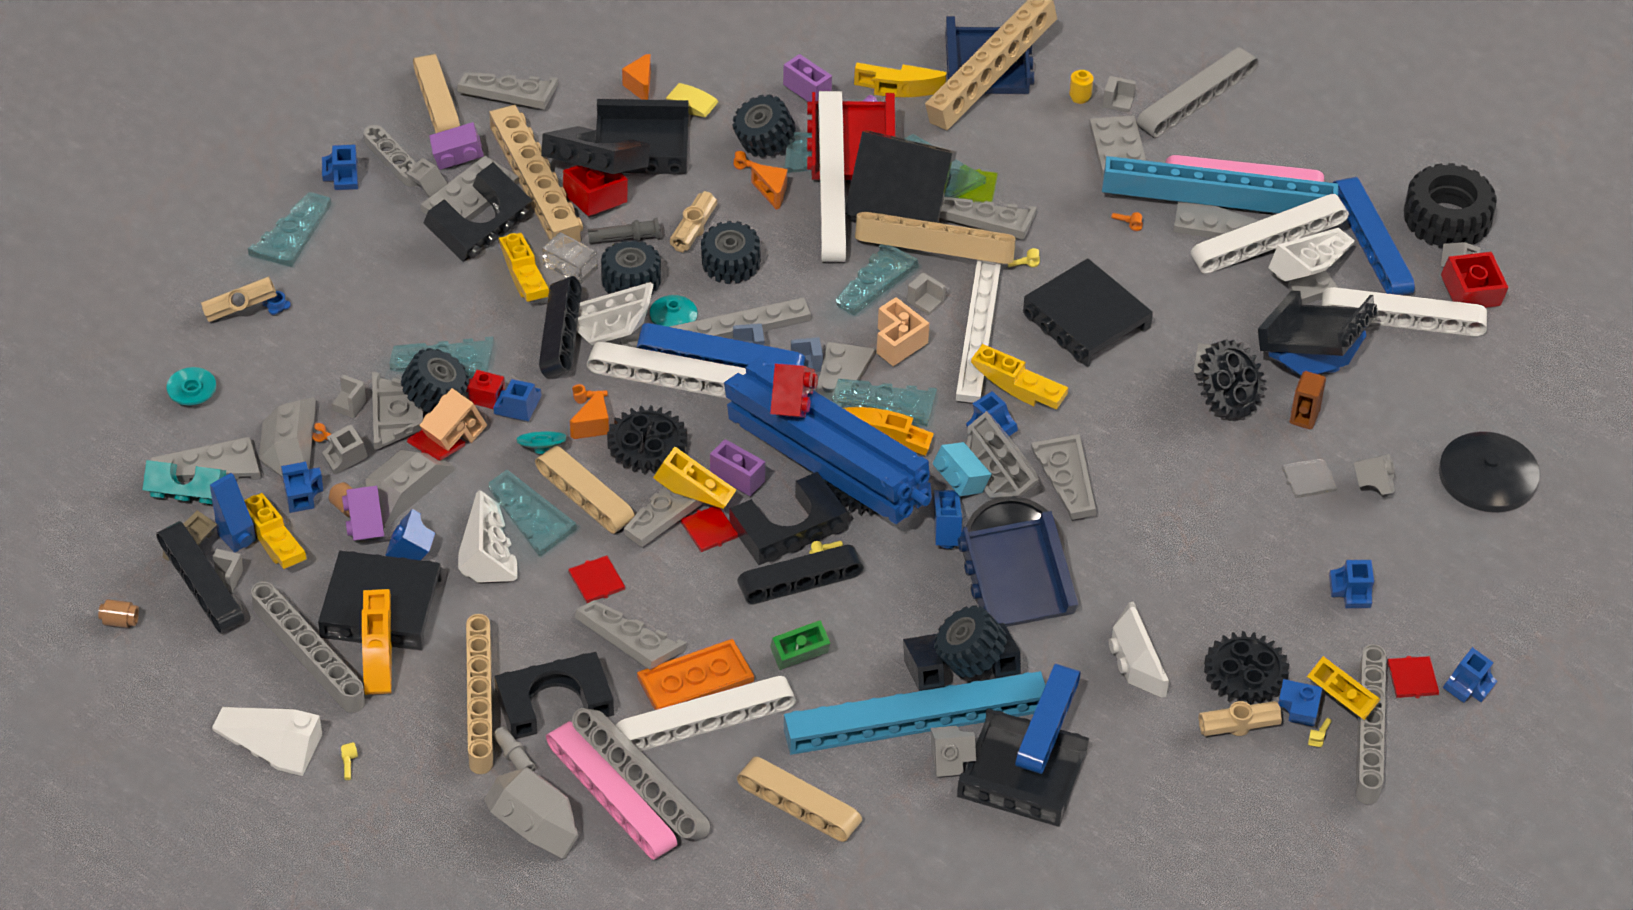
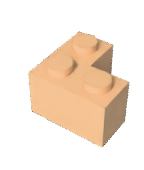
[877,297,929,366]
[420,388,487,451]

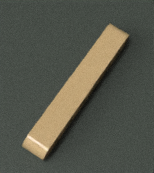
[855,212,1016,264]
[466,614,493,774]

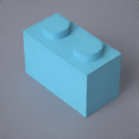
[932,442,992,496]

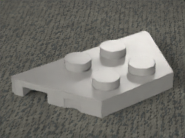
[372,372,423,449]

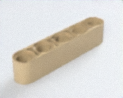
[413,54,460,133]
[535,446,635,534]
[737,757,862,842]

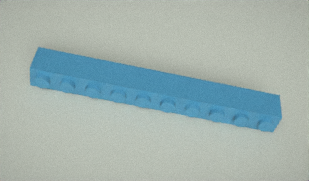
[1102,156,1338,213]
[783,671,1046,755]

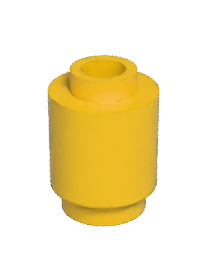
[1069,70,1093,104]

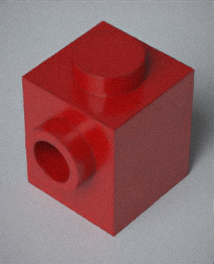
[466,370,505,409]

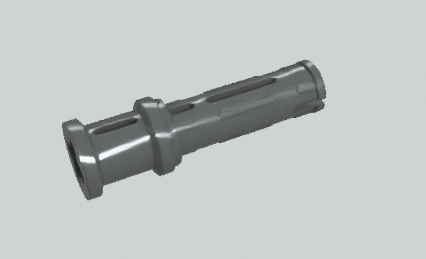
[588,218,660,244]

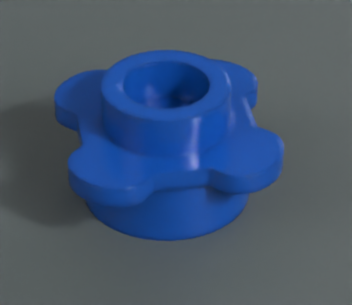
[262,291,291,315]

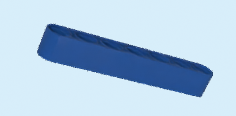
[1333,177,1415,296]
[636,323,806,368]

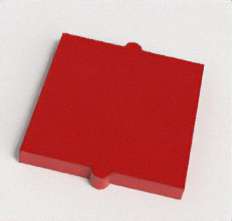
[407,430,466,461]
[681,506,738,552]
[568,555,625,604]
[1387,655,1439,699]

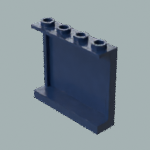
[945,16,1034,94]
[958,511,1079,627]

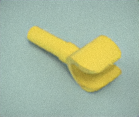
[1007,248,1040,268]
[809,541,843,554]
[1308,718,1331,747]
[341,742,358,780]

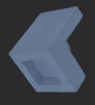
[733,323,765,345]
[790,337,823,372]

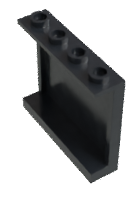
[595,99,689,174]
[845,130,957,223]
[1023,258,1153,367]
[1258,290,1378,356]
[318,550,442,651]
[957,708,1089,827]

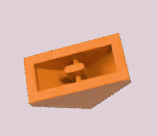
[622,54,651,100]
[751,164,788,210]
[570,390,609,439]

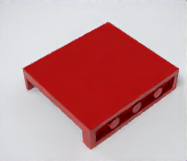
[807,92,895,180]

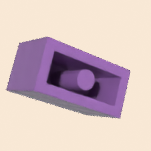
[783,54,832,101]
[429,122,484,170]
[710,439,765,496]
[342,485,384,541]

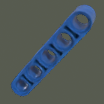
[1015,664,1081,774]

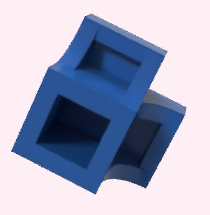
[322,145,358,190]
[493,379,542,421]
[966,391,1018,436]
[281,461,323,513]
[385,509,435,560]
[1329,560,1374,608]
[1443,647,1497,703]
[1278,679,1322,727]

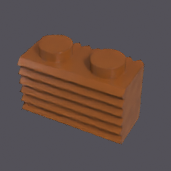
[1289,371,1326,429]

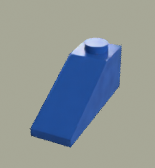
[210,473,256,553]
[934,490,962,548]

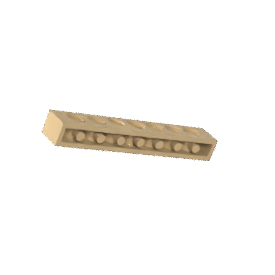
[925,0,1057,130]
[489,105,583,249]

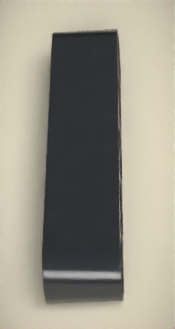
[539,276,582,378]
[156,521,245,634]
[737,544,864,604]

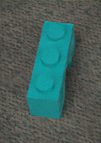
[142,460,226,504]

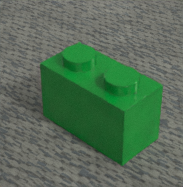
[770,620,830,670]

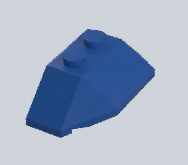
[1268,330,1366,376]

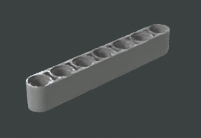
[1137,47,1259,138]
[251,581,365,713]
[1356,644,1386,805]
[572,708,710,839]

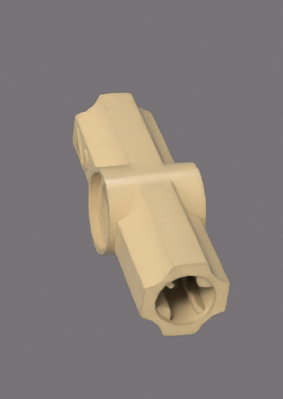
[670,191,717,253]
[201,276,277,322]
[1198,701,1282,736]

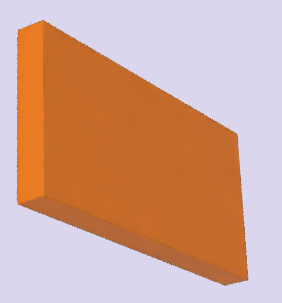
[637,639,754,710]

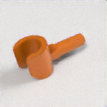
[734,151,761,170]
[1111,212,1143,231]
[572,384,608,404]
[312,423,331,442]

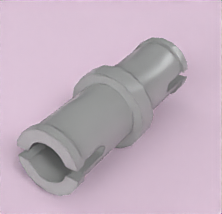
[493,726,535,771]

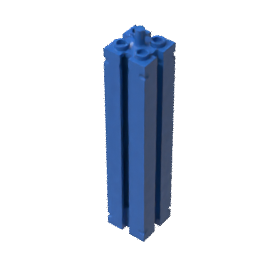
[724,357,932,525]

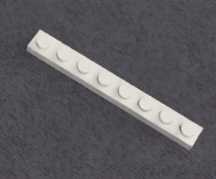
[956,260,1001,403]

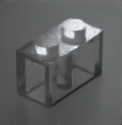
[542,232,598,284]

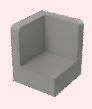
[1103,76,1136,112]
[406,158,447,198]
[1441,243,1480,267]
[907,273,945,315]
[332,375,366,418]
[213,549,243,593]

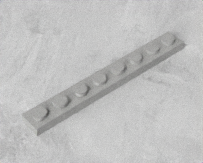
[620,298,811,348]

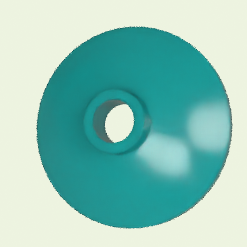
[650,295,698,327]
[166,367,216,405]
[516,431,566,454]

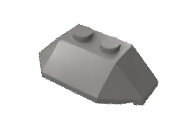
[259,397,316,478]
[966,411,1039,499]
[366,450,455,528]
[484,767,579,859]

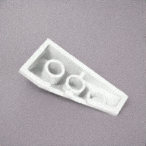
[1268,228,1355,281]
[458,490,517,582]
[212,707,322,776]

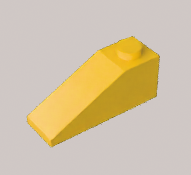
[653,447,736,509]
[1307,656,1381,720]

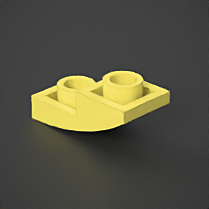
[666,83,718,117]

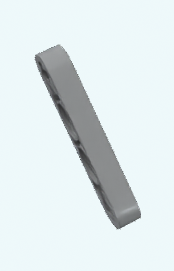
[364,125,419,187]

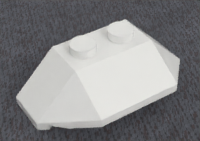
[577,282,653,345]
[1109,601,1169,698]

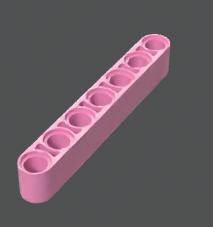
[1165,155,1324,182]
[546,721,677,860]

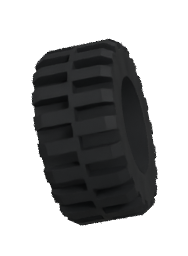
[1403,163,1497,248]

